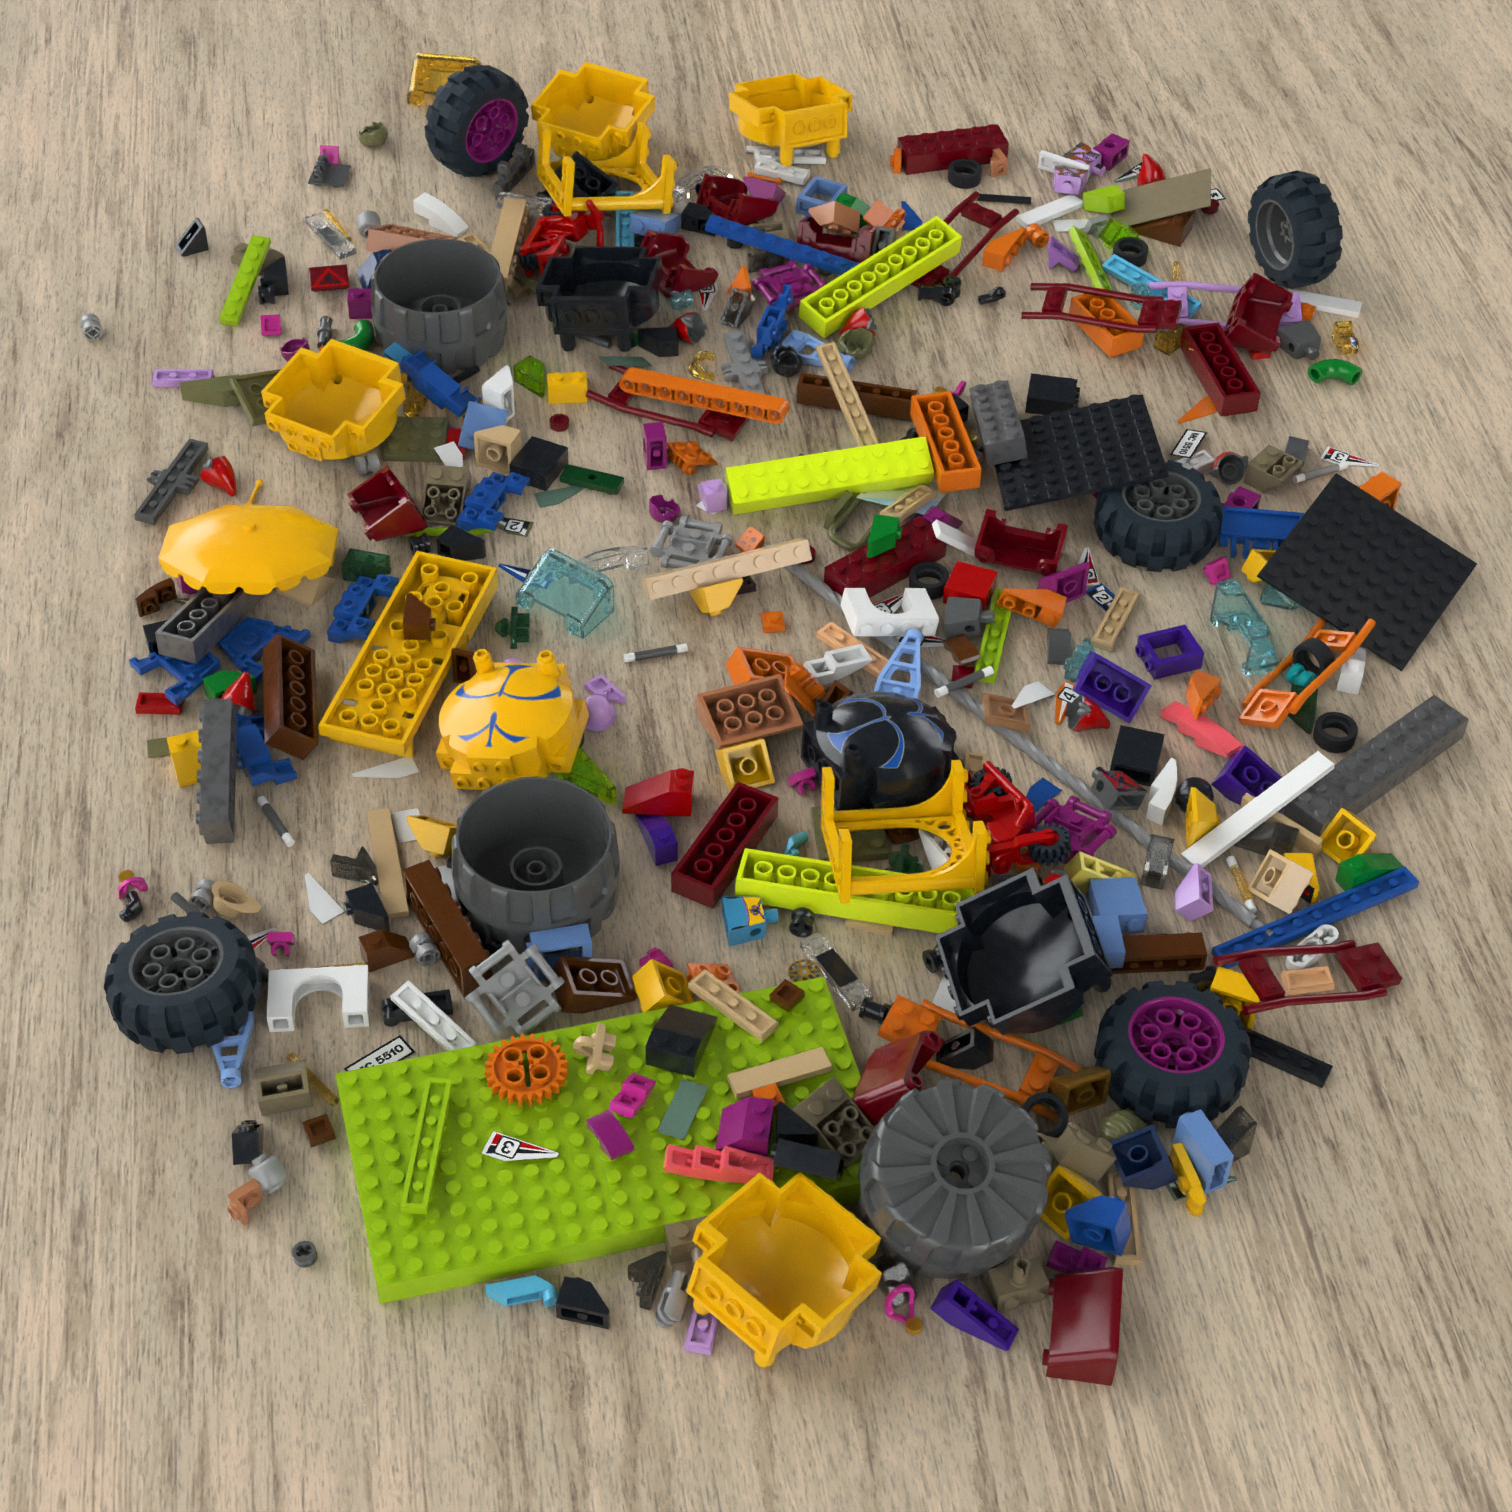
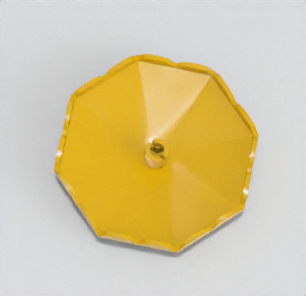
[158,504,339,595]

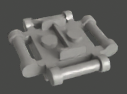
[650,515,734,568]
[465,940,565,1037]

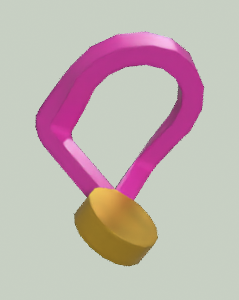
[934,381,967,396]
[118,870,149,900]
[884,1284,923,1335]

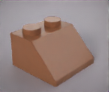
[809,201,860,237]

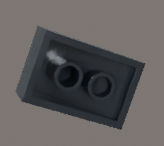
[554,151,618,197]
[645,1004,717,1077]

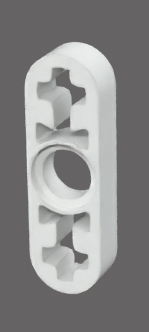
[1285,924,1339,970]

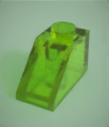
[1098,218,1140,249]
[513,355,544,398]

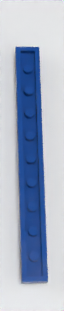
[705,215,860,276]
[1211,866,1419,969]

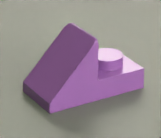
[1048,236,1079,272]

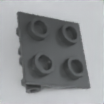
[308,154,351,187]

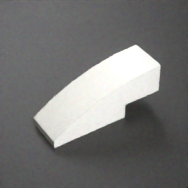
[413,192,469,237]
[803,644,872,686]
[1146,758,1177,826]

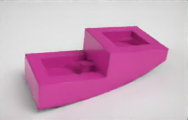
[609,1073,656,1119]

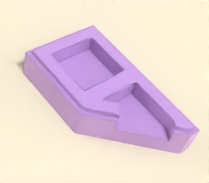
[584,674,626,703]

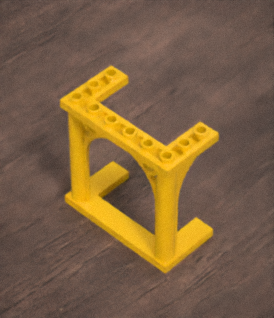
[537,122,677,216]
[821,760,991,903]

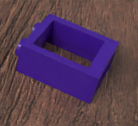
[1135,625,1204,680]

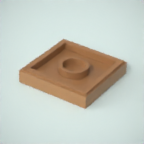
[982,693,1030,733]

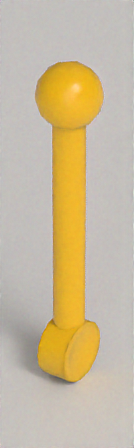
[245,479,264,505]

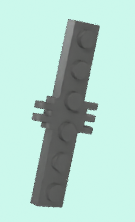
[134,439,209,525]

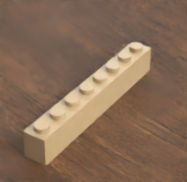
[490,198,530,294]
[641,538,812,600]

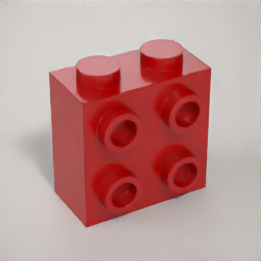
[943,561,997,610]

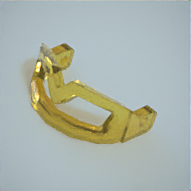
[688,350,716,381]

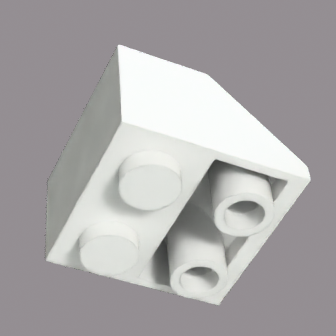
[482,365,515,423]

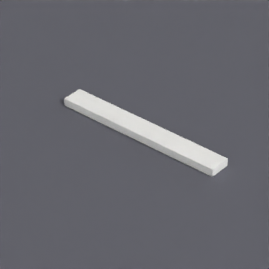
[1181,751,1334,868]

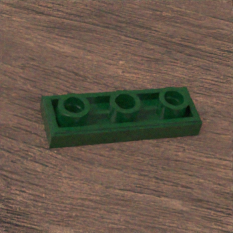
[560,464,624,495]

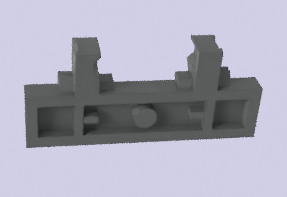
[494,142,535,201]

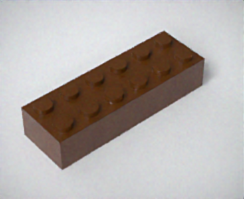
[263,633,318,760]
[403,860,493,1000]

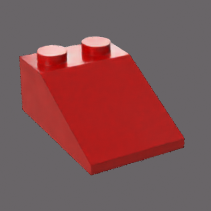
[622,768,694,817]

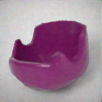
[280,338,310,362]
[649,494,680,523]

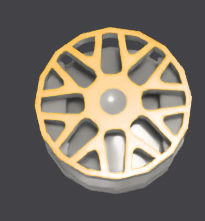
[787,959,821,983]

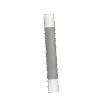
[1292,461,1348,483]

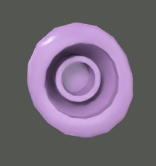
[585,694,616,732]

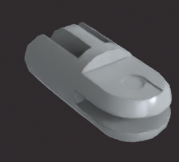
[655,1270,691,1328]

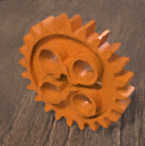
[485,1033,568,1107]

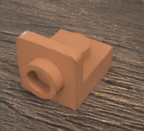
[990,148,1008,177]
[227,1179,263,1226]

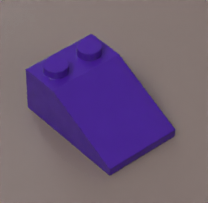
[1211,745,1285,813]

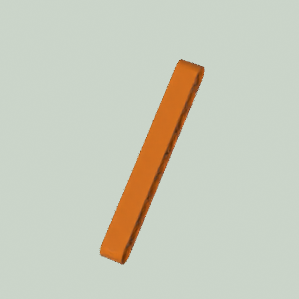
[619,367,790,424]

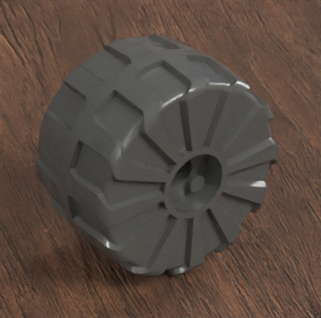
[371,238,508,375]
[452,777,620,955]
[857,1079,1052,1281]

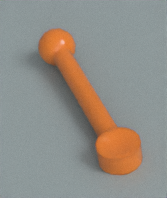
[747,172,782,185]

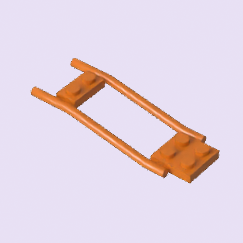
[1238,618,1376,729]
[877,995,1085,1123]

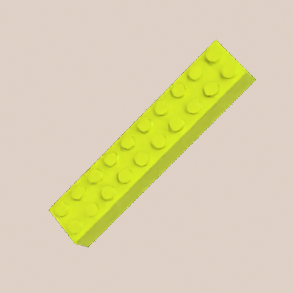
[798,216,962,338]
[725,437,934,515]
[735,848,974,933]

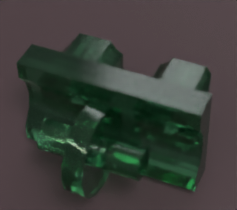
[495,607,530,649]
[885,844,925,874]

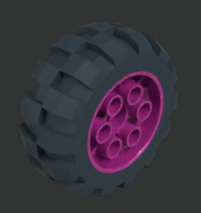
[424,65,529,177]
[1094,980,1252,1128]

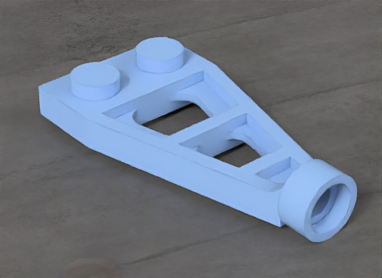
[775,329,855,372]
[873,629,923,699]
[211,1011,254,1088]

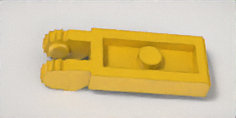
[1168,1142,1207,1217]

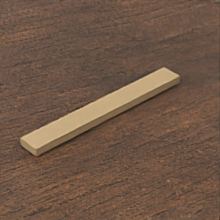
[816,342,880,447]

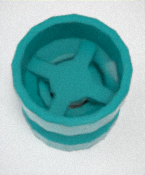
[1285,663,1317,691]

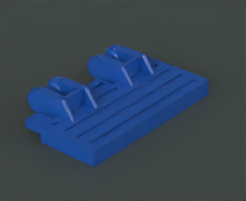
[1219,506,1305,559]

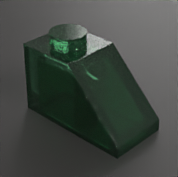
[341,548,392,582]
[1287,684,1318,734]

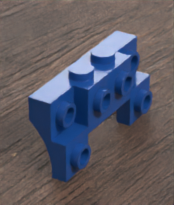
[751,284,794,360]
[399,349,482,417]
[457,472,530,532]
[327,574,399,644]
[235,713,297,786]

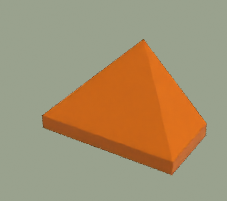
[726,266,751,303]

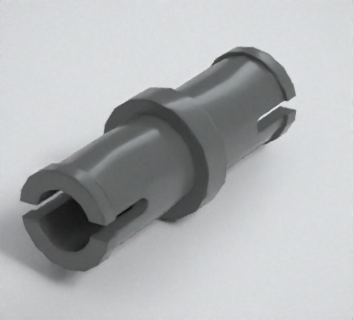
[317,316,333,348]

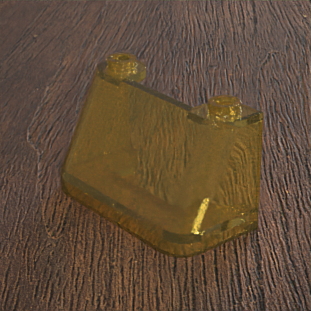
[407,53,482,105]

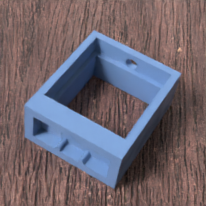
[796,176,848,217]
[526,923,592,980]

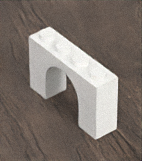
[841,588,939,636]
[267,965,370,1032]

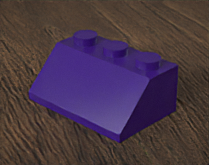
[1073,651,1152,723]

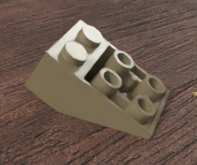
[421,464,472,526]
[792,1077,874,1169]

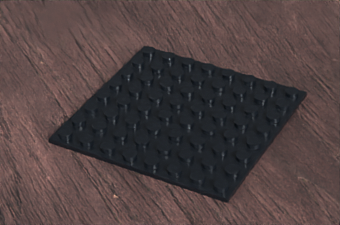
[995,394,1169,511]
[1257,473,1478,671]

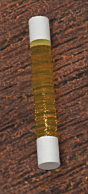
[1226,856,1257,913]

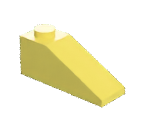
[1063,851,1139,893]

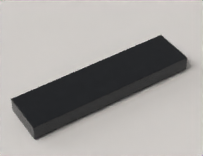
[1244,1027,1333,1088]

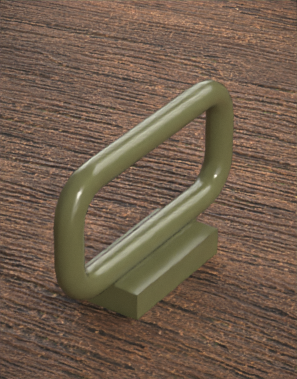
[823,490,888,551]

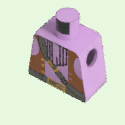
[1062,142,1106,177]
[1052,165,1088,195]

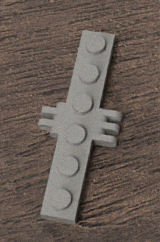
[721,331,769,395]

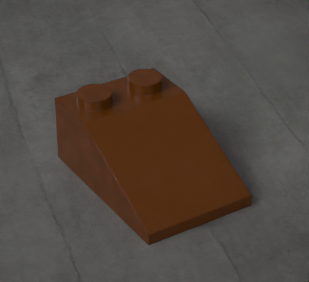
[1129,210,1195,247]
[552,956,637,1014]

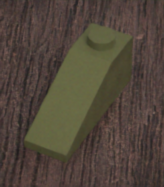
[180,374,241,407]

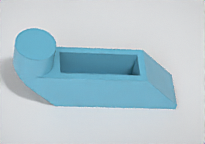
[485,1275,559,1307]

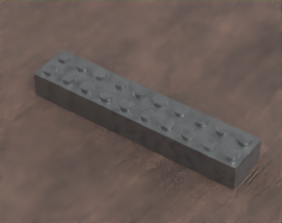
[1284,695,1469,837]

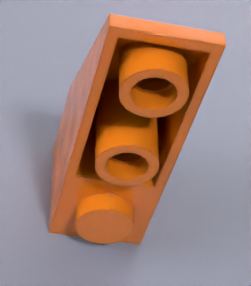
[982,227,1027,272]
[996,588,1067,628]
[1185,670,1222,719]

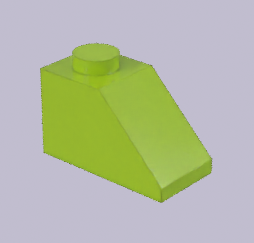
[1083,184,1125,213]

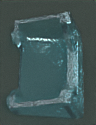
[516,548,615,639]
[1209,579,1283,677]

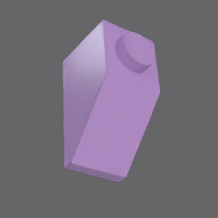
[697,478,727,514]
[1174,863,1213,922]

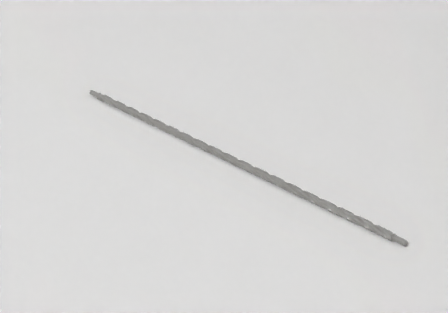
[763,542,1273,936]

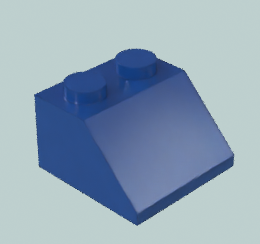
[1065,1195,1132,1256]

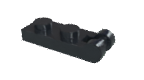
[381,989,453,1027]

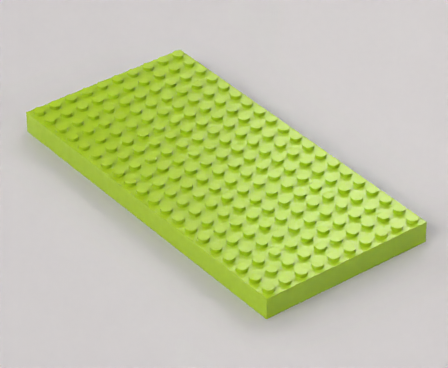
[335,977,875,1304]

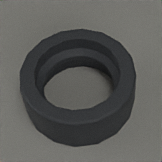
[947,158,982,189]
[1112,237,1149,268]
[909,562,949,600]
[1292,638,1335,677]
[1313,712,1358,753]
[1021,1092,1069,1138]

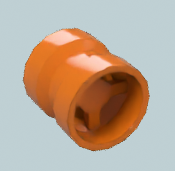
[1025,223,1050,248]

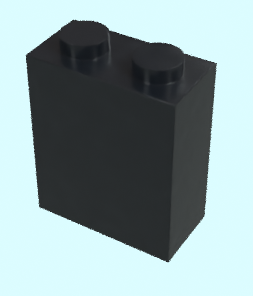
[1025,373,1080,415]
[509,436,569,491]
[1110,725,1165,787]
[770,1138,846,1182]

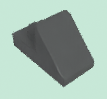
[1047,628,1071,665]

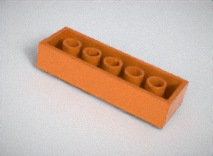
[910,391,982,493]

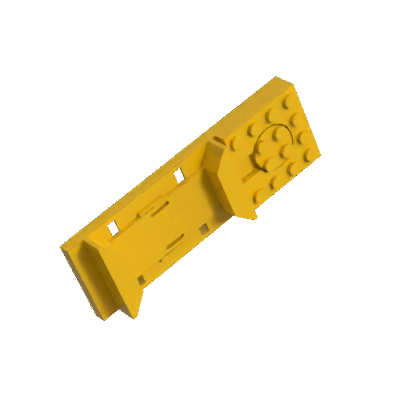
[318,551,498,759]

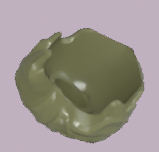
[358,121,388,147]
[838,327,874,360]
[1098,1110,1147,1142]

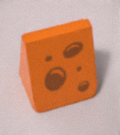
[735,527,765,552]

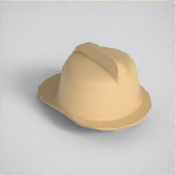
[211,881,261,920]

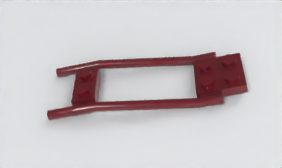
[910,191,1019,288]
[1021,283,1182,333]
[586,366,749,441]
[1213,939,1402,1015]

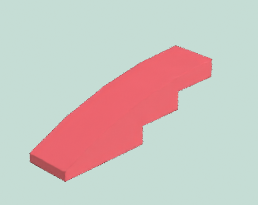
[1160,701,1243,758]
[663,1144,774,1183]

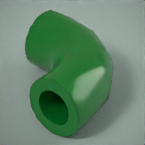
[339,320,375,351]
[1308,359,1363,385]

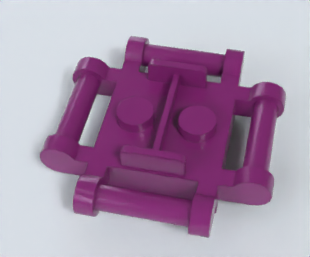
[753,260,828,311]
[1027,795,1117,864]

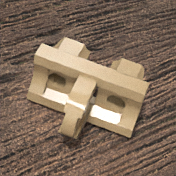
[573,1023,616,1075]

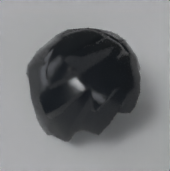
[770,345,804,377]
[1174,777,1214,813]

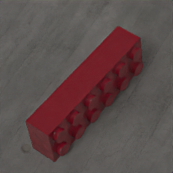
[897,124,1009,175]
[1180,322,1261,417]
[824,516,947,598]
[671,782,779,909]

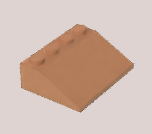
[366,224,458,252]
[696,674,803,749]

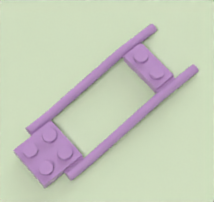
[1148,281,1302,333]

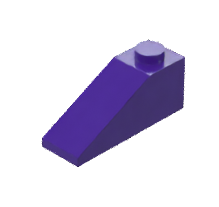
[635,814,678,866]
[930,1279,1019,1351]

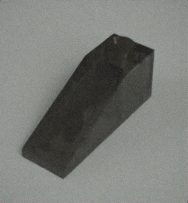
[1233,822,1300,856]

